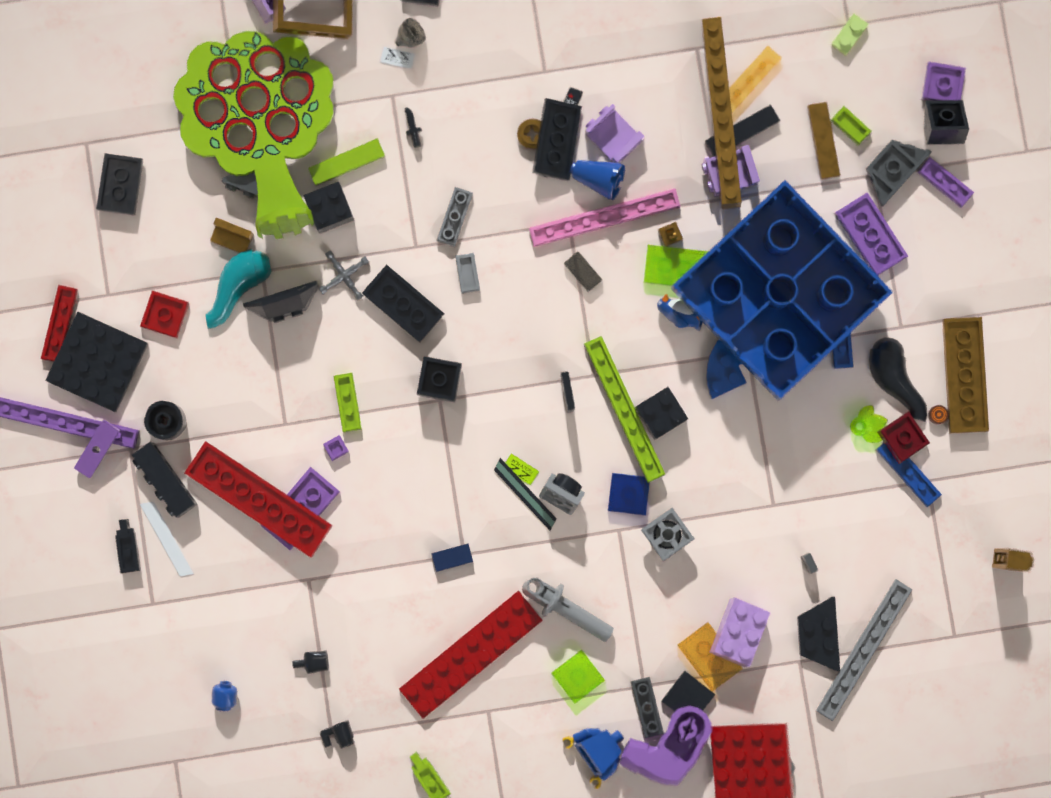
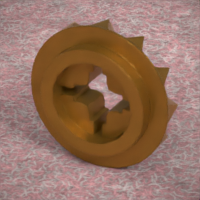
[517,119,541,149]

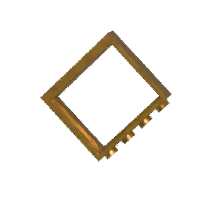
[273,0,352,39]

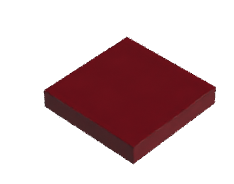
[877,411,930,464]

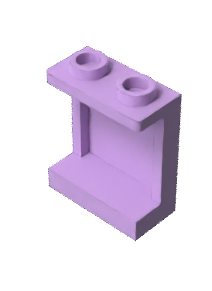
[702,145,760,197]

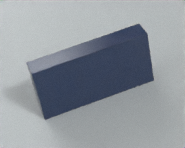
[431,543,473,572]

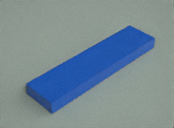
[876,443,942,507]

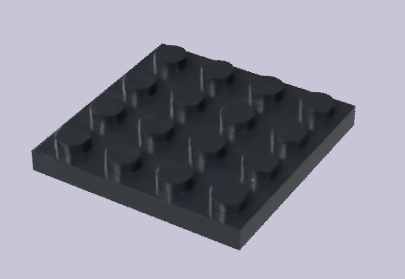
[45,312,149,413]

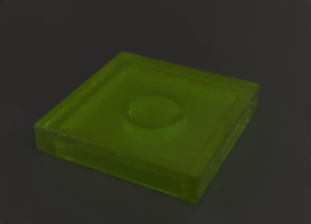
[551,649,605,704]

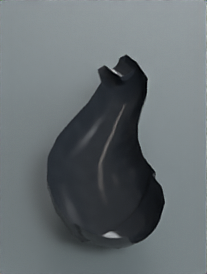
[869,337,927,422]

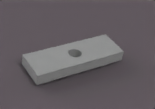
[437,187,473,247]

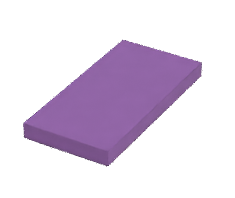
[835,192,908,276]
[261,467,340,550]

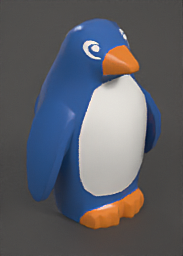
[657,294,703,331]

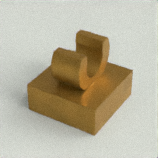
[658,222,683,247]

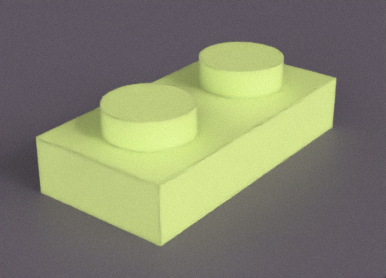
[831,13,869,56]

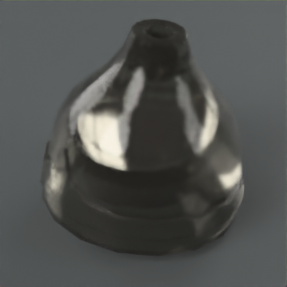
[395,18,426,47]

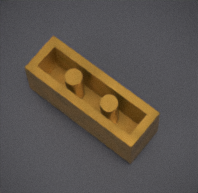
[992,549,1034,572]

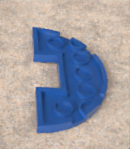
[706,340,747,399]

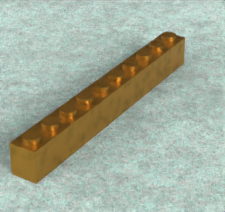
[702,17,742,209]

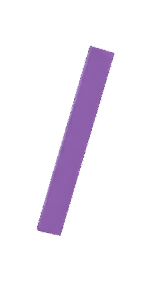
[0,397,140,449]

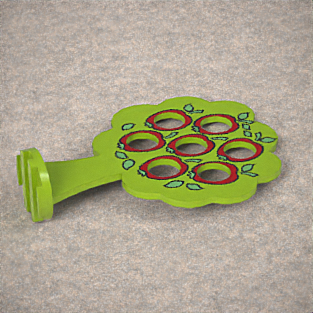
[173,31,334,239]

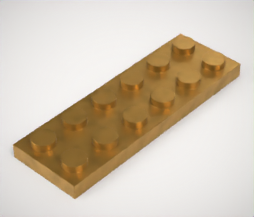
[942,317,989,434]

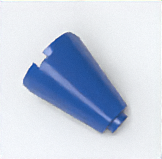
[570,160,625,200]

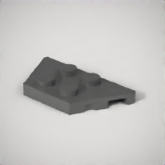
[866,140,932,207]

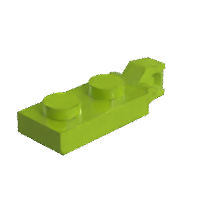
[410,751,451,798]

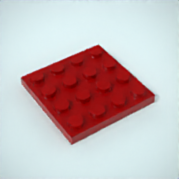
[710,723,794,798]

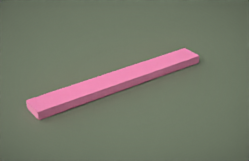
[529,188,681,247]

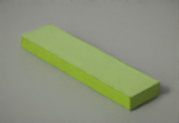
[308,138,386,186]

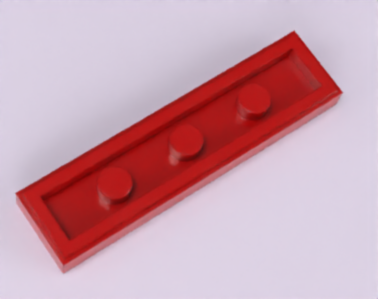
[41,285,78,362]

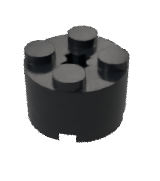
[144,401,186,440]

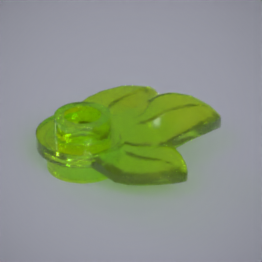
[850,405,888,443]

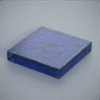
[608,473,650,516]

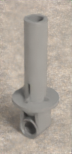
[522,578,614,642]

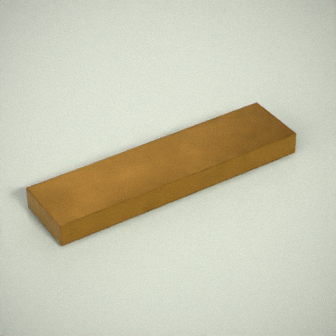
[807,102,841,180]

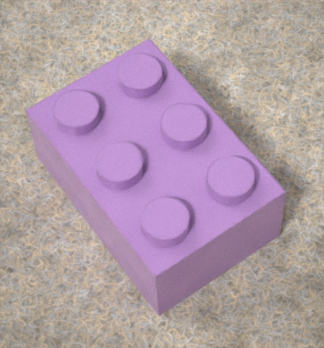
[709,598,771,667]

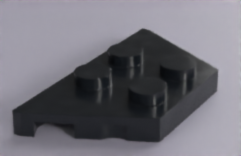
[797,596,840,671]

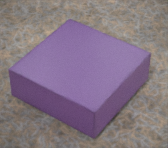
[323,435,349,461]

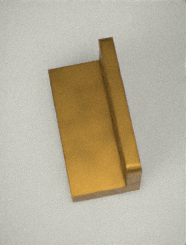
[210,217,254,253]

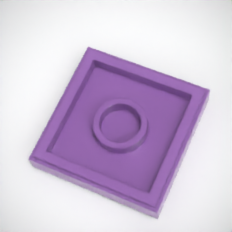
[921,61,966,101]

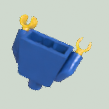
[562,728,624,789]

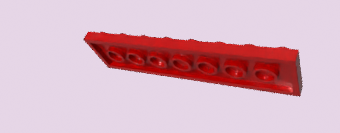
[184,441,333,558]
[399,590,543,719]

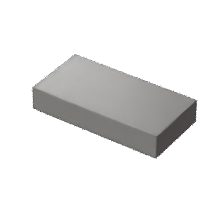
[455,253,480,294]

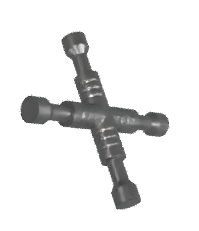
[319,250,369,301]

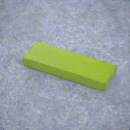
[333,373,362,433]

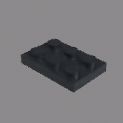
[96,153,144,215]

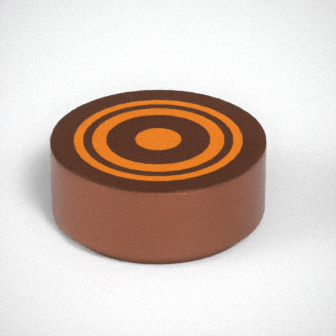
[928,405,949,424]

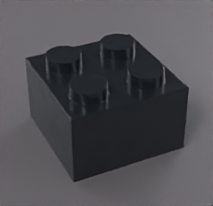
[303,181,355,234]
[417,356,462,403]
[635,387,688,440]

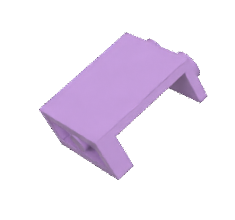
[585,104,645,163]

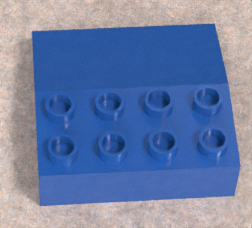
[671,180,893,401]

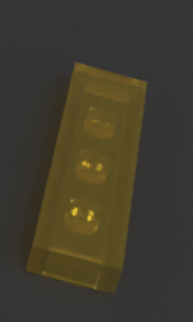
[729,46,782,113]

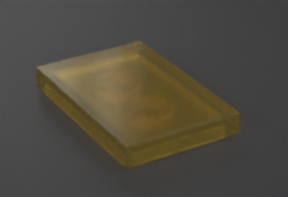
[677,622,743,692]

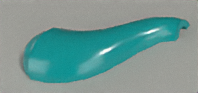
[205,249,272,329]

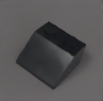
[924,100,969,145]

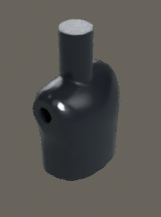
[292,650,329,674]

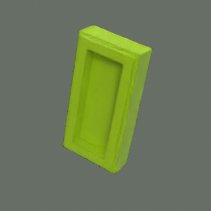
[830,106,871,146]

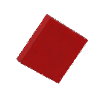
[140,290,189,338]

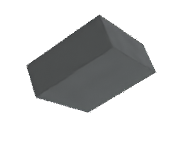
[801,553,819,574]

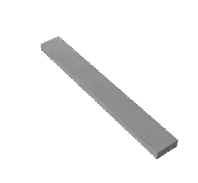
[815,579,913,721]

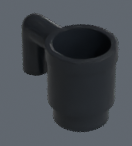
[320,720,355,749]

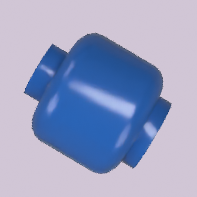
[211,681,238,711]

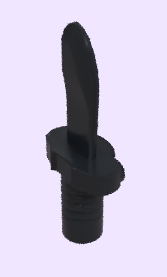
[405,108,422,148]

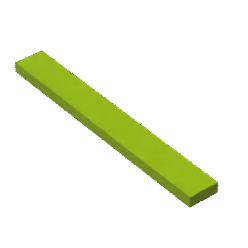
[584,336,666,483]

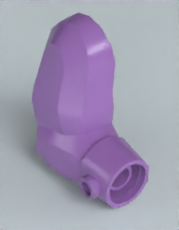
[619,706,712,786]

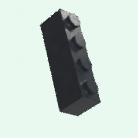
[132,441,198,518]

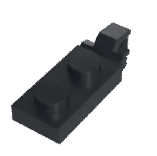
[115,519,141,574]

